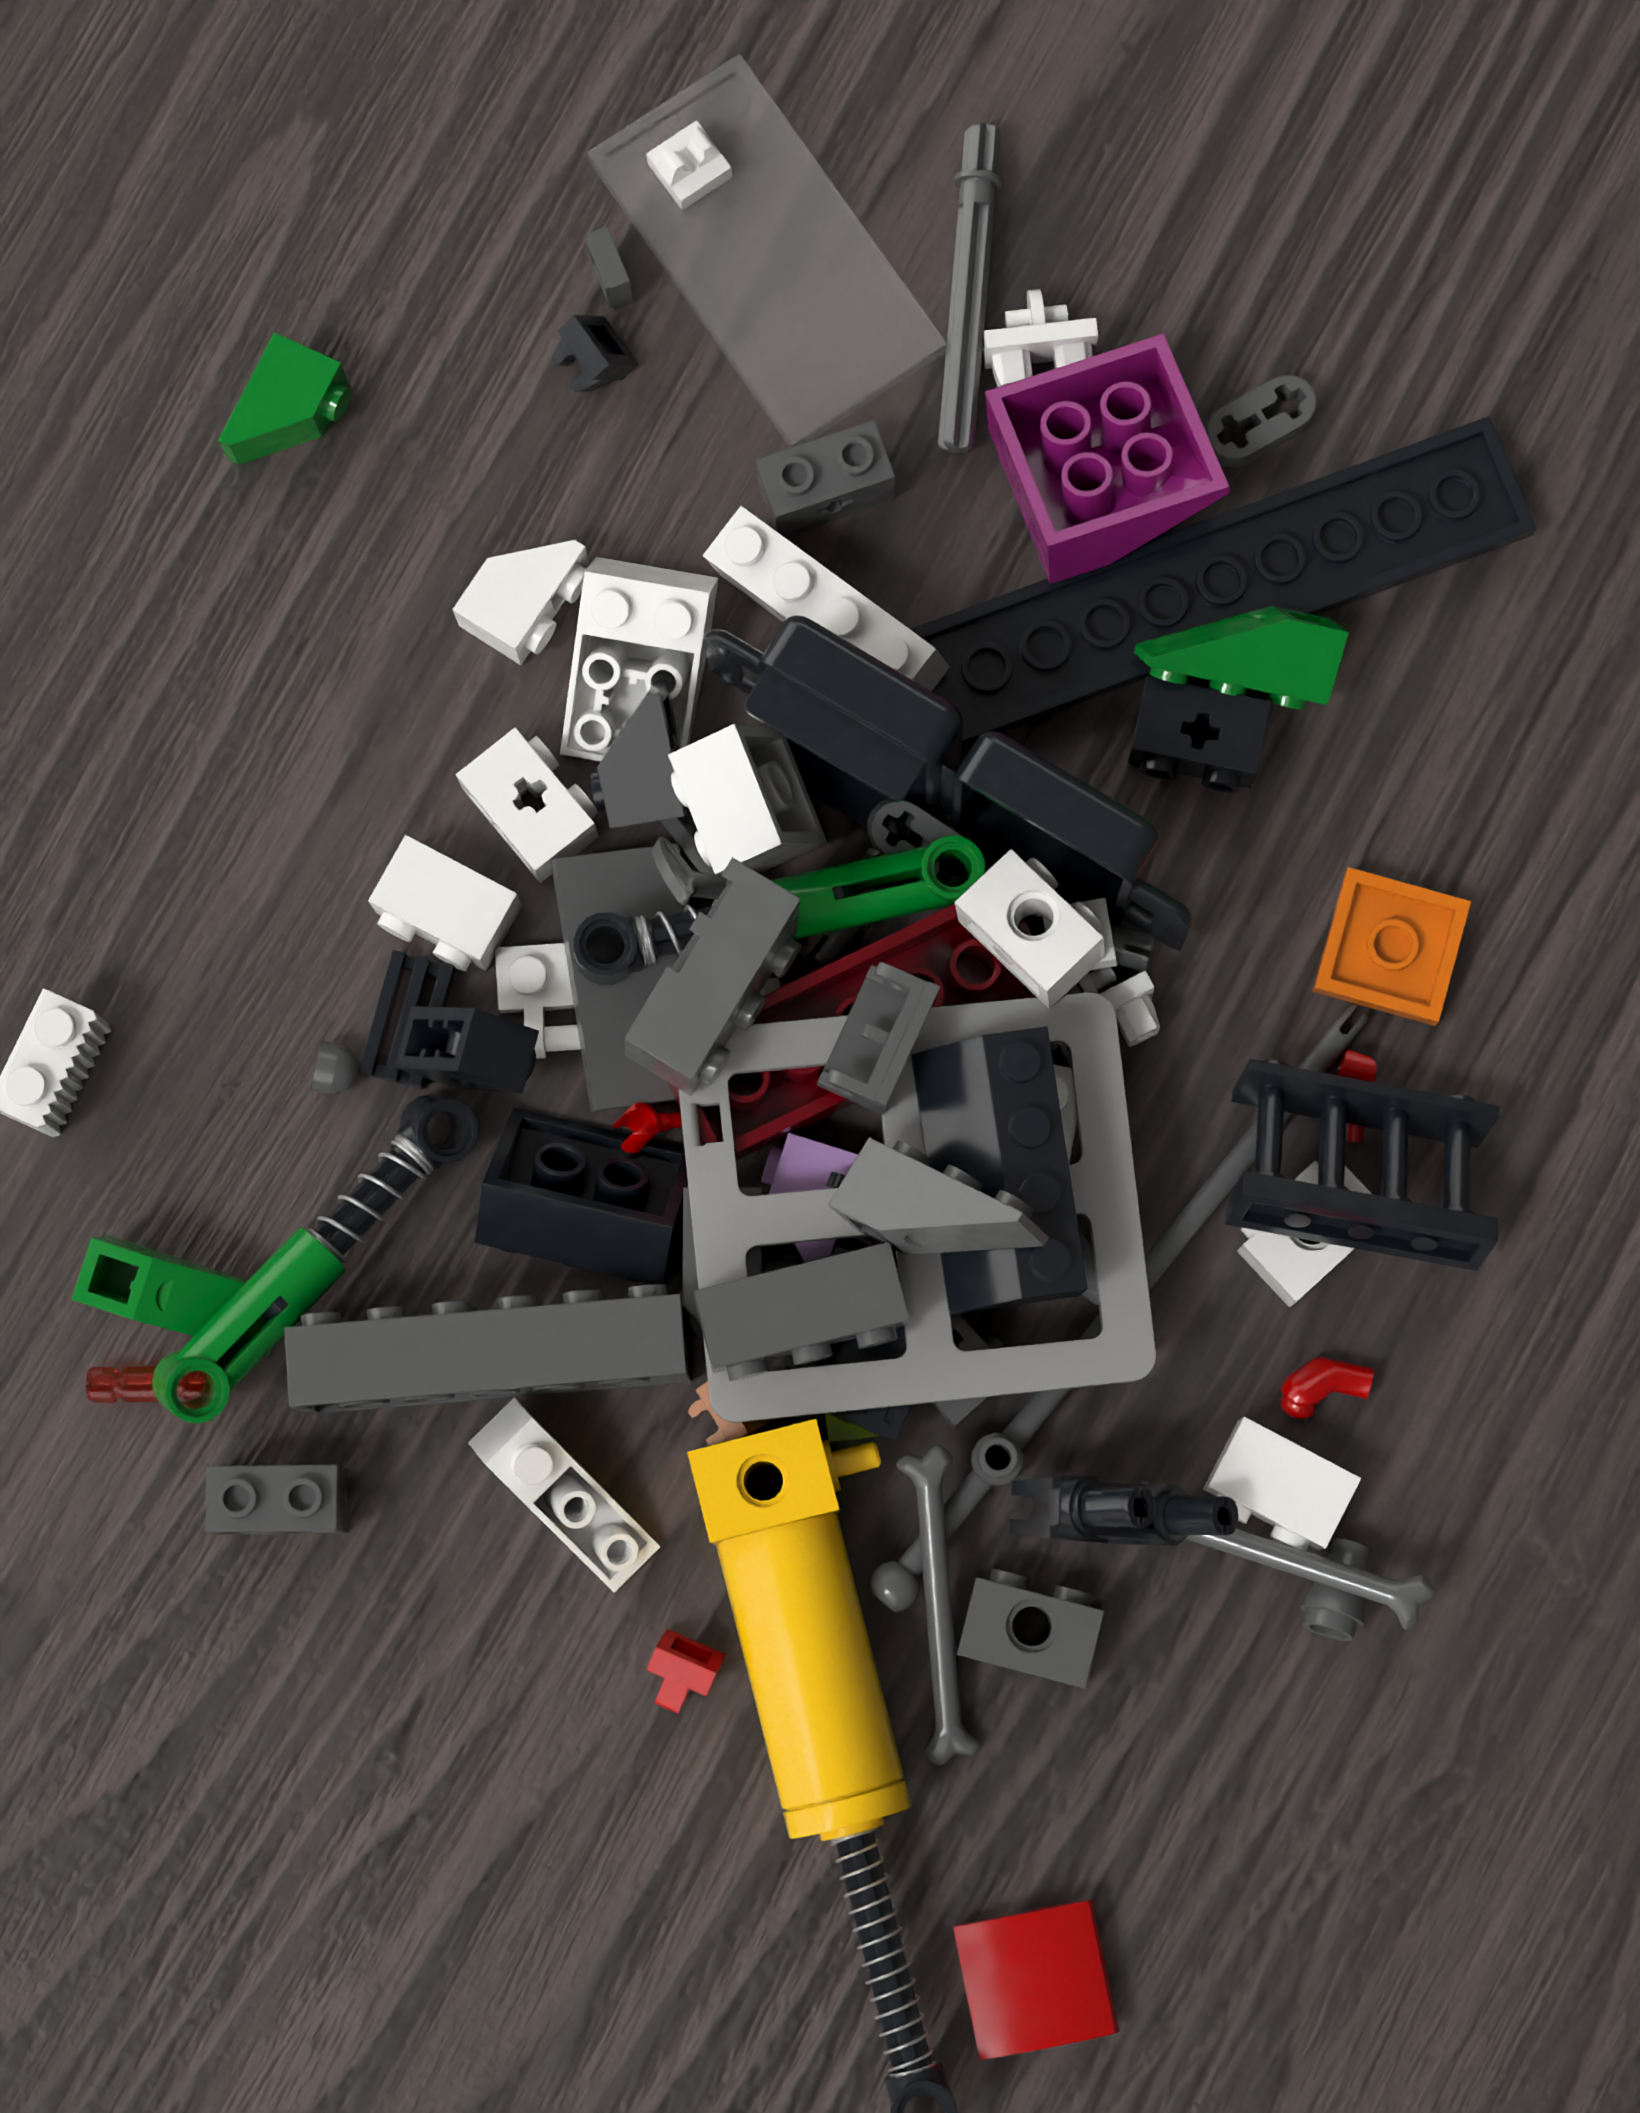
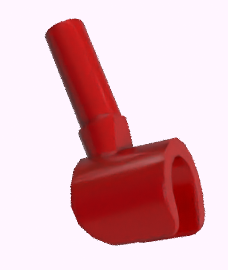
[1336,1050,1377,1143]
[612,1102,682,1153]

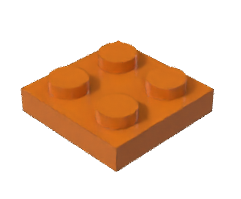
[1312,867,1471,1026]

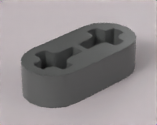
[1206,375,1316,468]
[867,799,968,887]

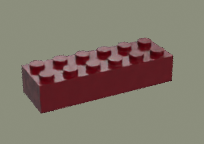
[667,904,1036,1161]

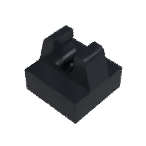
[552,315,639,392]

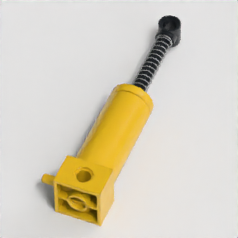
[687,1419,957,2113]

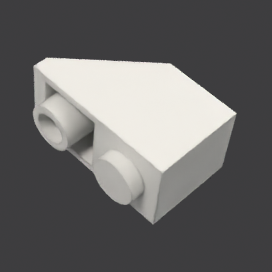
[452,540,590,665]

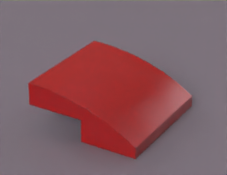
[953,1899,1120,2060]

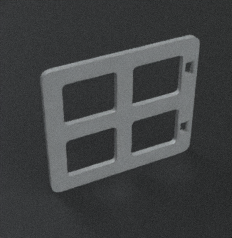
[678,992,1156,1423]

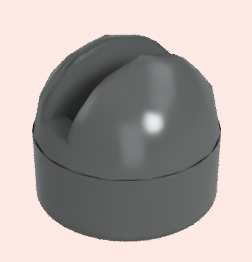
[310,1041,359,1094]

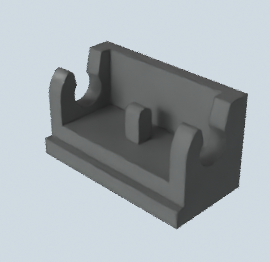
[817,962,940,1115]

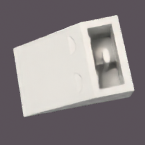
[560,557,719,761]

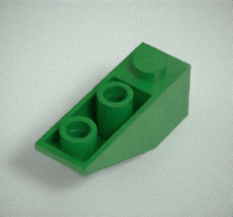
[1134,606,1349,710]
[71,1235,273,1356]

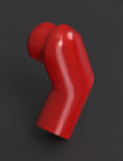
[1280,1357,1374,1419]

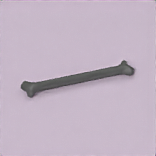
[896,1445,981,1765]
[1142,1481,1434,1630]

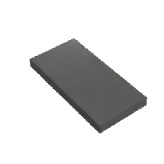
[551,843,689,1113]

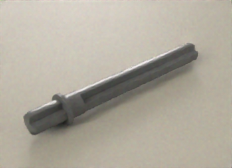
[938,123,1003,454]

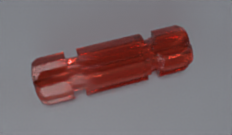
[86,1366,205,1403]

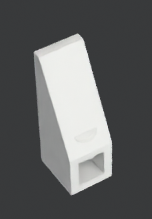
[468,1397,660,1593]

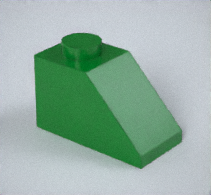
[218,332,351,465]

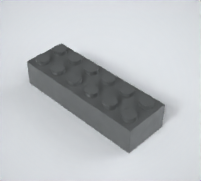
[284,1284,692,1415]

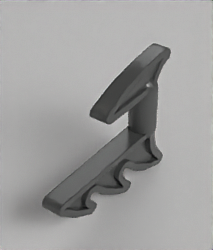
[651,815,726,906]

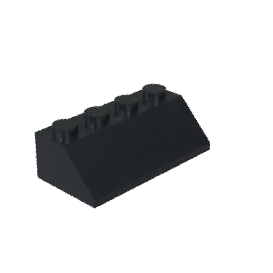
[911,1026,1088,1315]

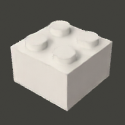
[668,724,827,874]

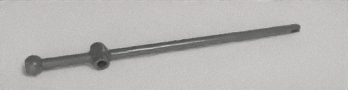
[868,1005,1368,1613]

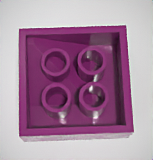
[985,333,1229,584]

